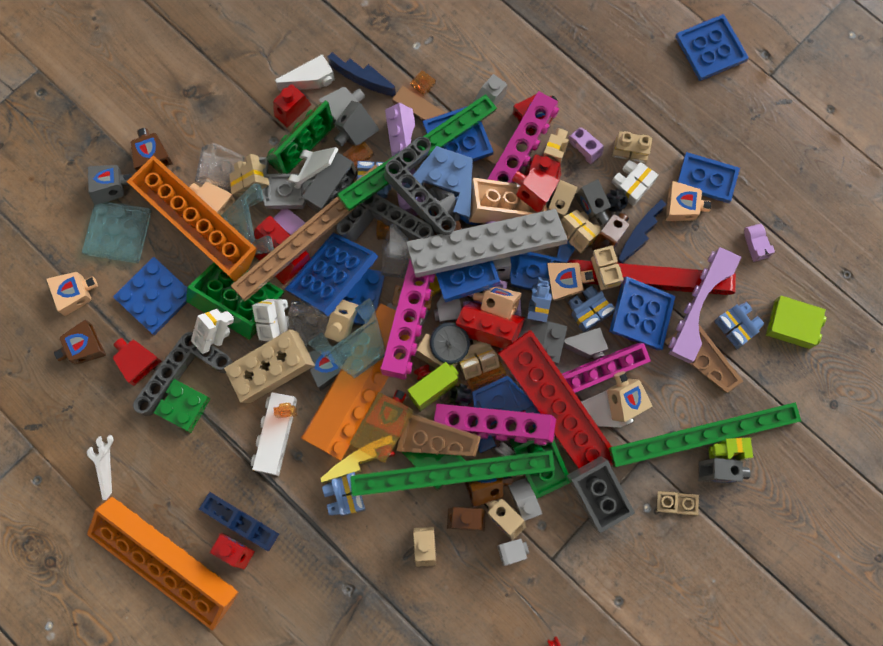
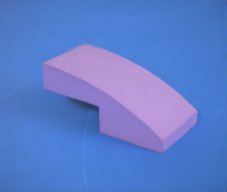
[273,209,305,235]

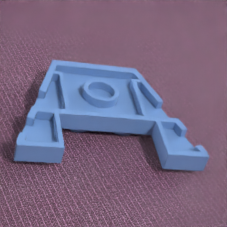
[404,146,473,219]

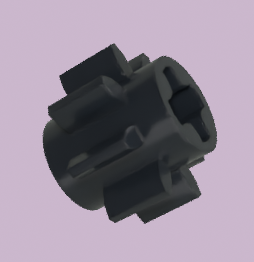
[606,189,628,212]
[449,384,473,407]

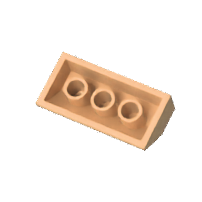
[469,178,547,224]

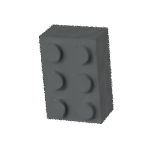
[303,152,358,213]
[566,457,635,533]

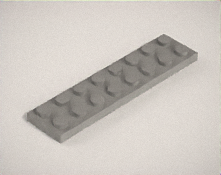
[406,209,568,278]

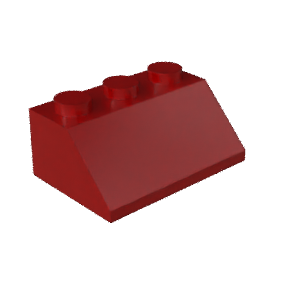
[249,215,311,285]
[456,301,525,349]

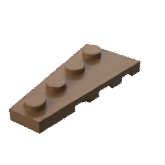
[664,325,743,393]
[397,413,481,456]

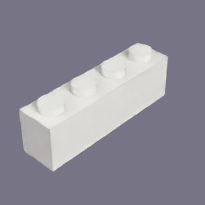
[251,392,297,476]

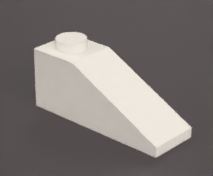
[275,55,335,91]

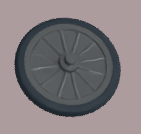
[430,323,470,364]

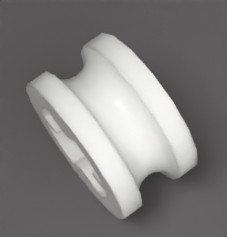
[495,442,514,457]

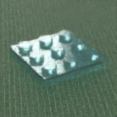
[82,202,152,263]

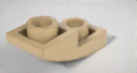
[657,491,699,516]

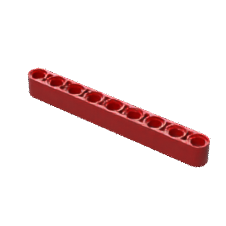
[567,260,736,295]

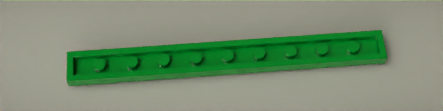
[337,94,497,212]
[609,402,801,467]
[350,450,555,496]

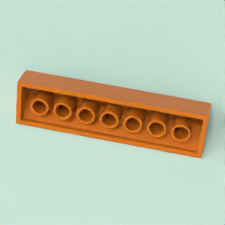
[127,155,257,282]
[301,303,413,461]
[87,497,238,631]

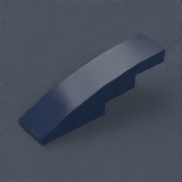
[327,52,396,97]
[618,199,667,263]
[199,492,279,551]

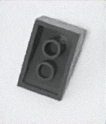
[499,318,568,365]

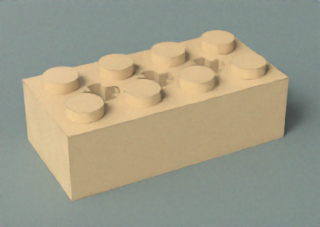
[224,329,315,403]

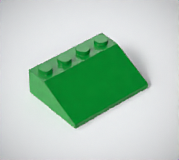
[266,100,335,174]
[186,262,285,340]

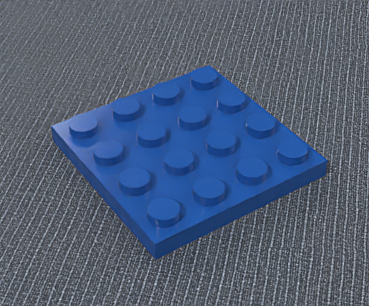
[285,233,378,316]

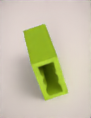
[766,296,826,349]
[408,362,459,412]

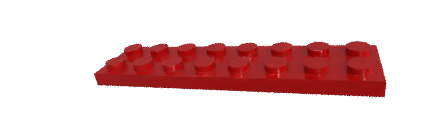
[498,330,613,469]

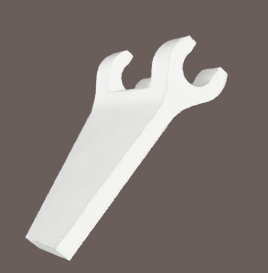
[287,147,338,189]
[581,390,633,428]
[87,435,113,500]

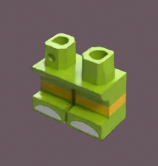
[708,437,753,462]

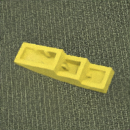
[320,435,395,484]

